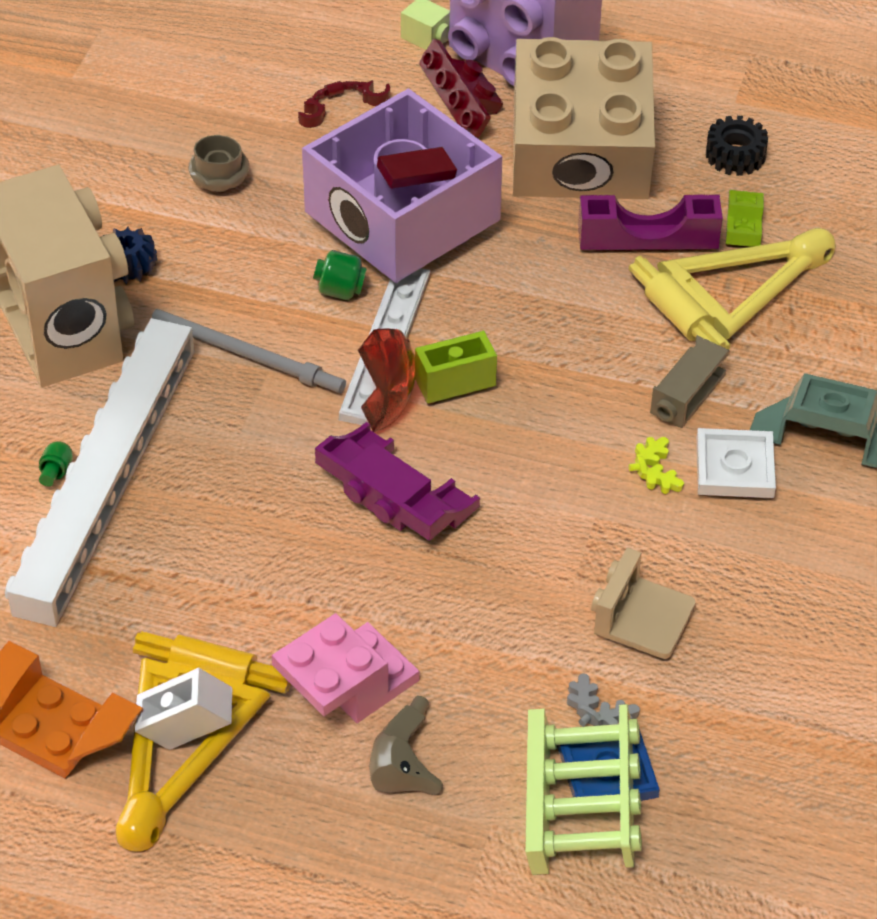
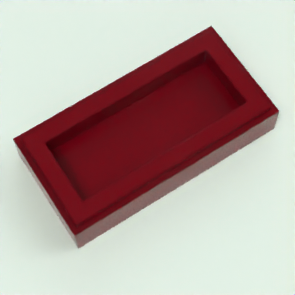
[376,147,457,189]

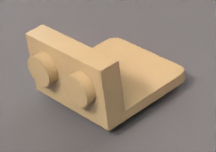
[591,548,695,659]

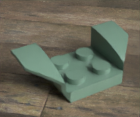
[750,373,877,468]

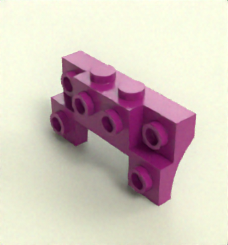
[315,422,480,541]

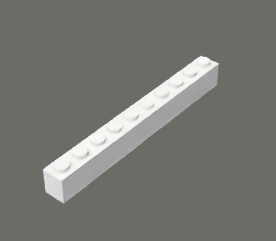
[5,318,194,627]

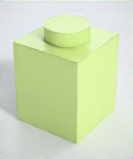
[401,0,450,50]

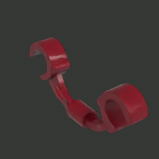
[298,80,390,128]

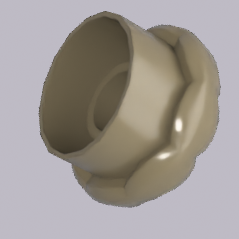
[188,135,250,192]

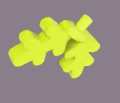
[628,437,684,494]

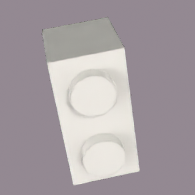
[135,668,232,750]

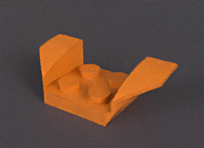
[0,641,143,778]

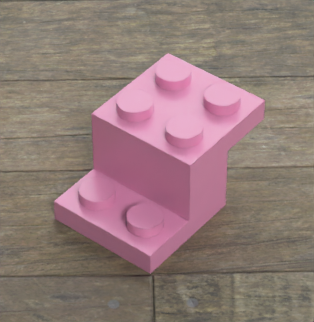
[271,613,419,723]

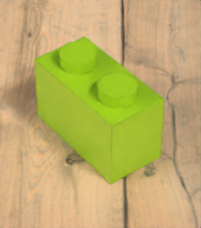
[415,331,497,404]

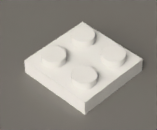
[696,428,776,498]

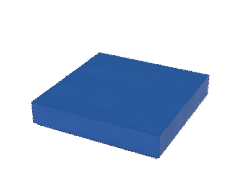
[557,729,660,801]

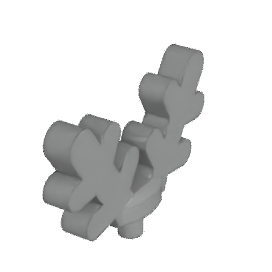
[567,673,640,727]

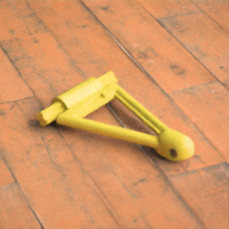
[629,228,836,349]

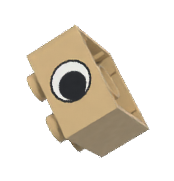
[513,37,655,199]
[0,164,134,388]

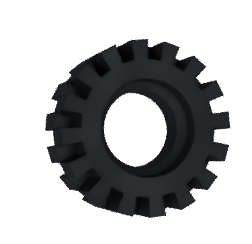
[705,115,769,176]

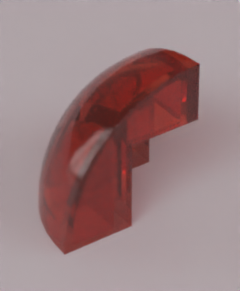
[358,328,416,432]

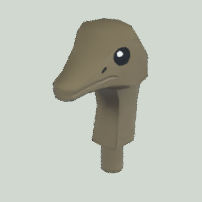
[369,696,443,795]

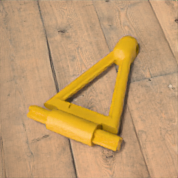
[115,631,291,852]

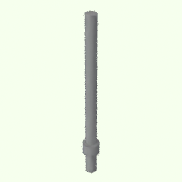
[152,309,346,394]

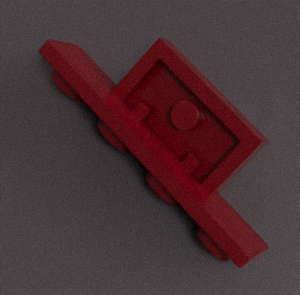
[419,39,503,139]

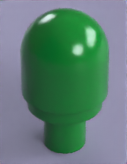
[39,441,73,487]

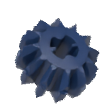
[103,226,158,285]

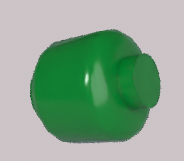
[313,250,367,301]

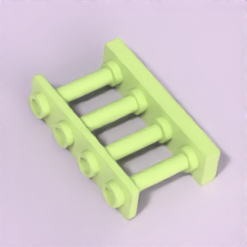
[525,704,642,875]

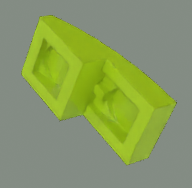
[726,190,764,247]

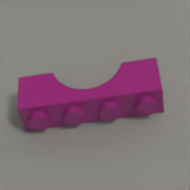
[578,194,723,250]

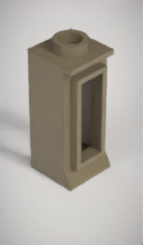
[650,335,729,428]

